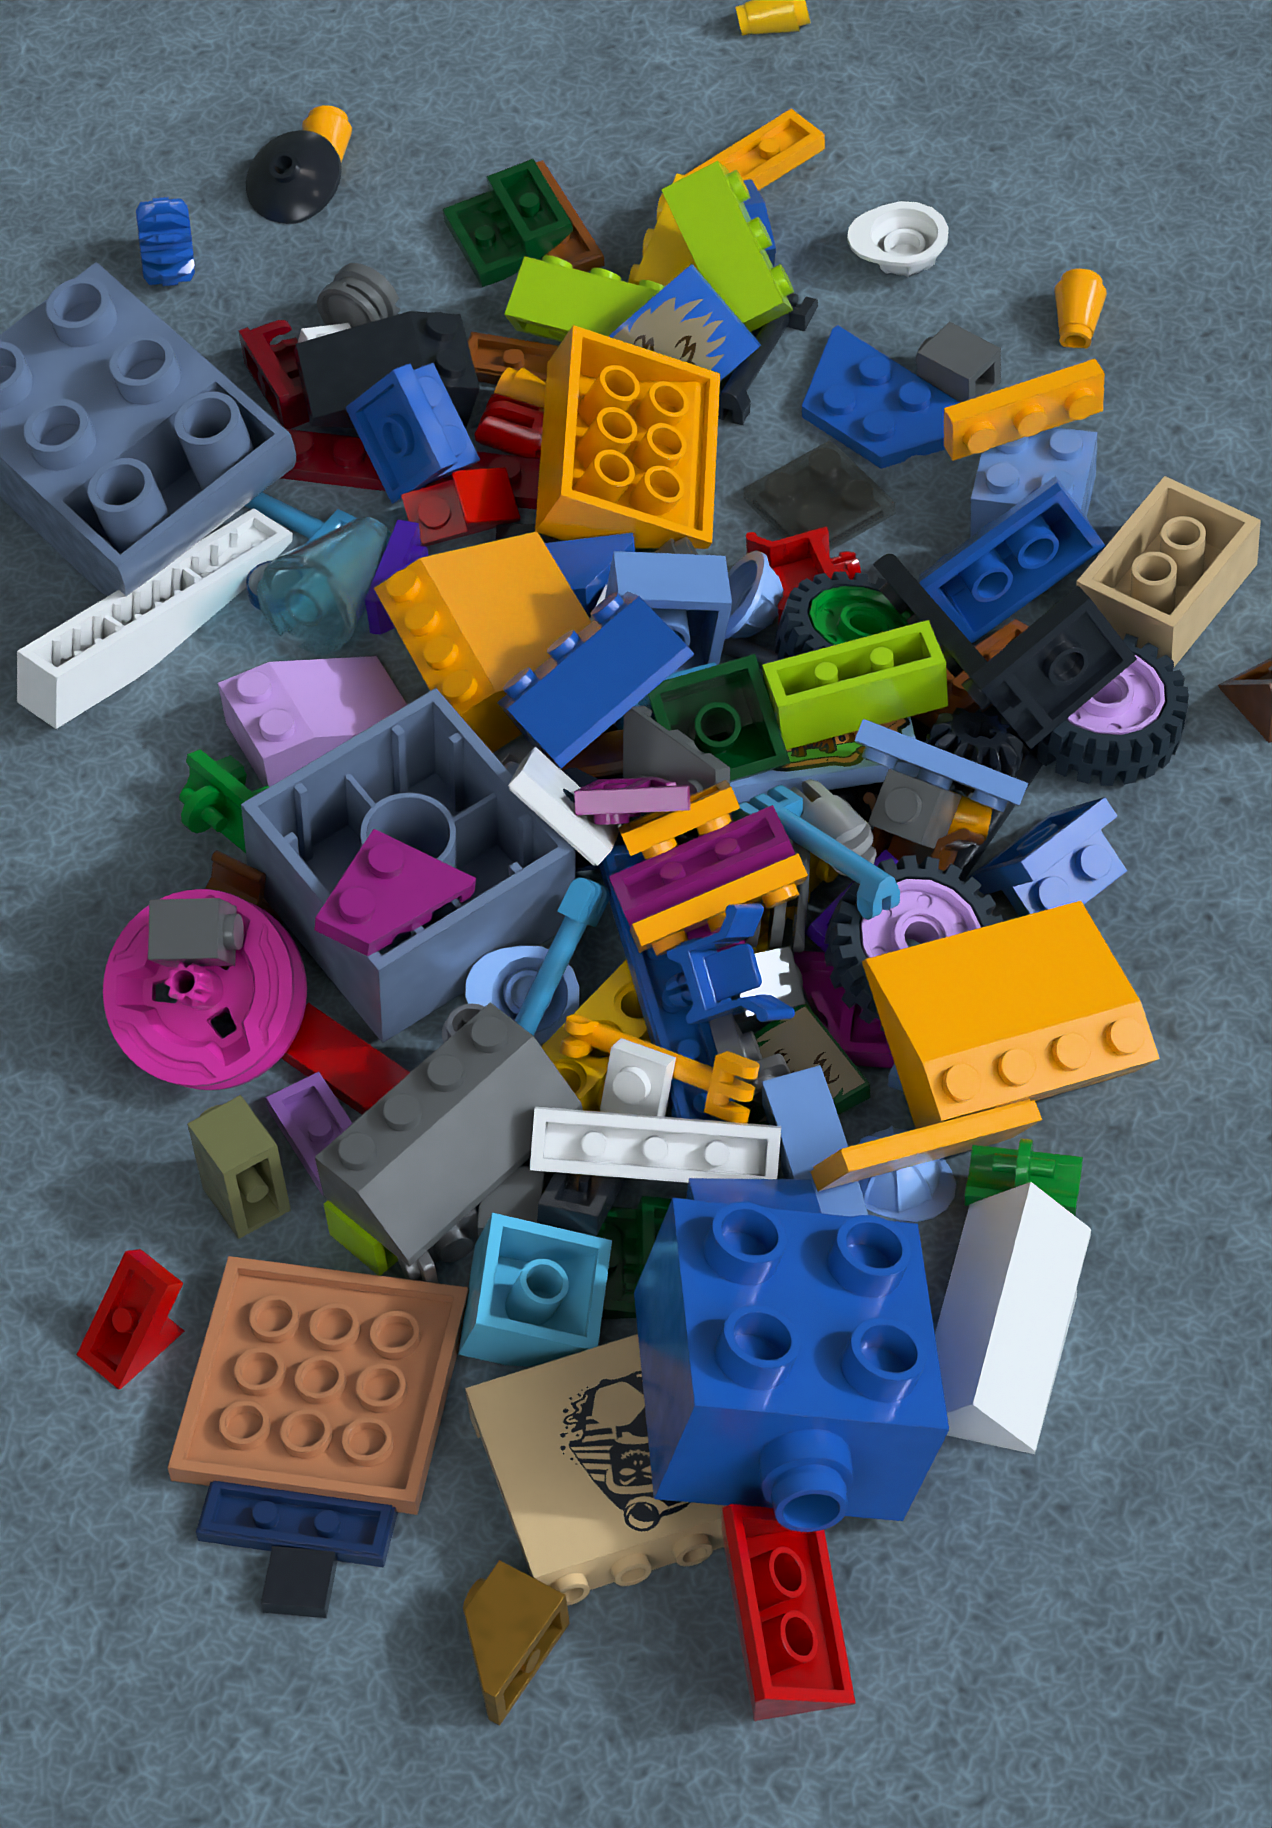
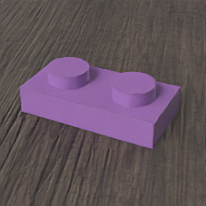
[266,1072,353,1196]

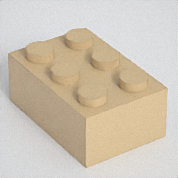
[1076,476,1261,667]

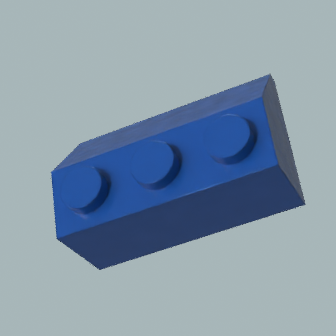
[919,476,1106,643]
[497,591,694,768]

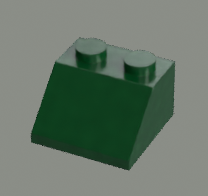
[638,654,791,783]

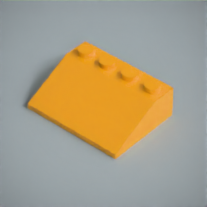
[535,325,720,549]
[374,532,592,753]
[862,901,1160,1129]

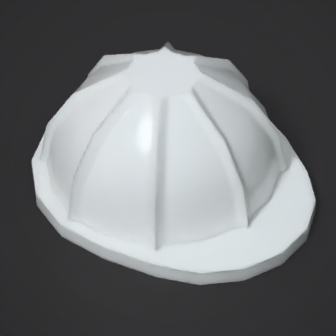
[847,201,949,277]

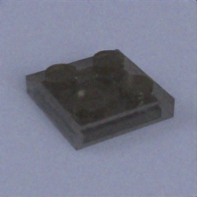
[743,440,895,551]

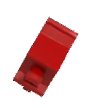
[746,526,861,626]

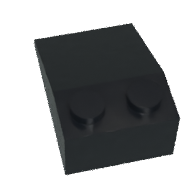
[294,311,480,429]

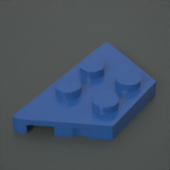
[802,325,960,469]

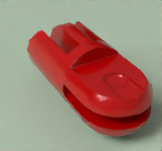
[474,393,544,459]

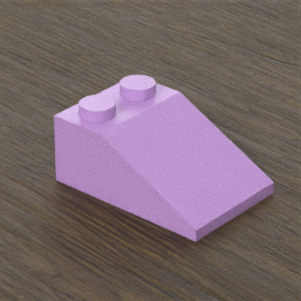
[218,656,407,787]

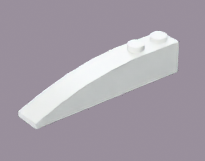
[17,508,293,729]

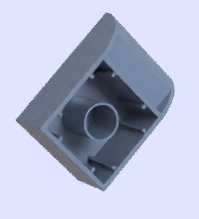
[0,262,296,596]

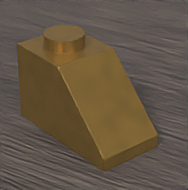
[463,1560,570,1725]

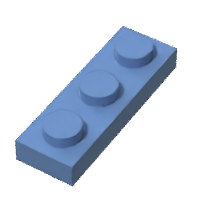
[854,719,1028,813]

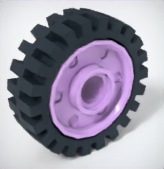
[1024,634,1189,786]
[824,855,1003,1031]

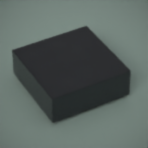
[261,1546,338,1618]

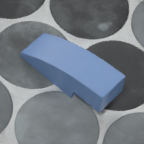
[762,1065,868,1217]

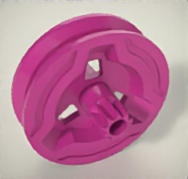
[103,889,307,1090]

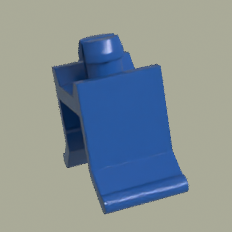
[666,903,795,1024]

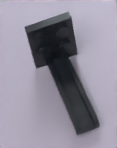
[873,554,1137,749]

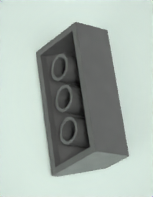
[315,1002,583,1267]

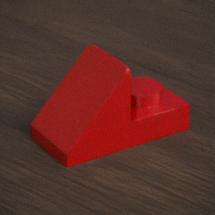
[401,467,521,547]
[76,1249,185,1389]

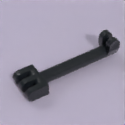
[718,293,818,425]

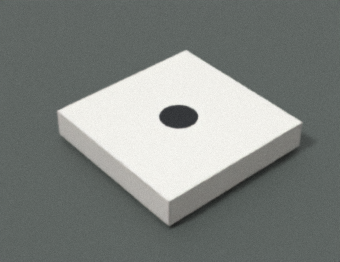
[508,747,621,866]

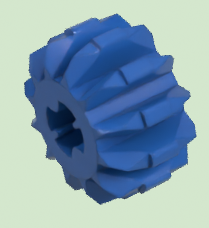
[136,197,195,286]

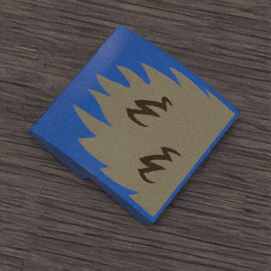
[608,264,761,381]

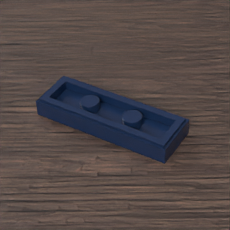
[196,1480,398,1568]

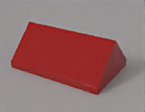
[721,1504,856,1721]

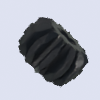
[925,707,1023,797]

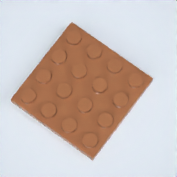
[168,1256,469,1515]

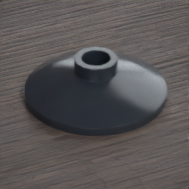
[246,130,342,224]

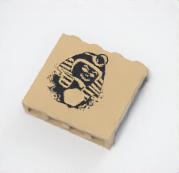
[465,1334,726,1606]

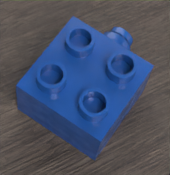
[634,1198,949,1532]

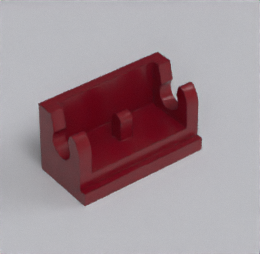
[238,320,310,429]

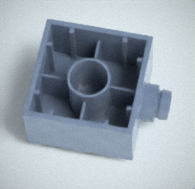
[241,688,576,1043]

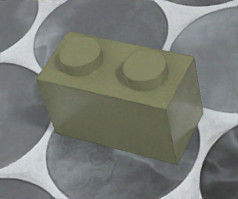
[187,1095,291,1239]

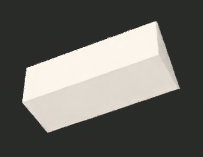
[935,1182,1091,1454]

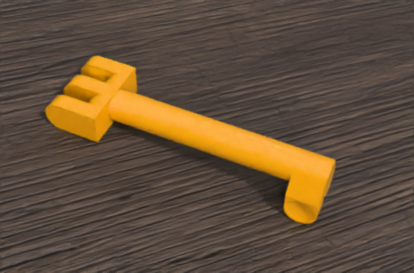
[560,1013,760,1123]

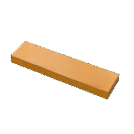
[810,1099,1042,1191]

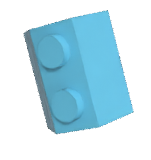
[458,1213,612,1367]

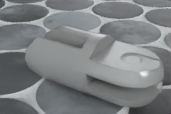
[790,779,876,876]

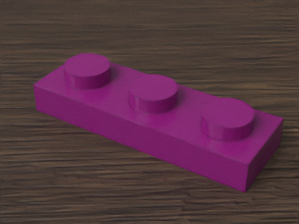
[609,805,796,927]

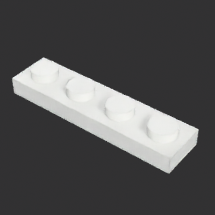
[530,1107,781,1183]

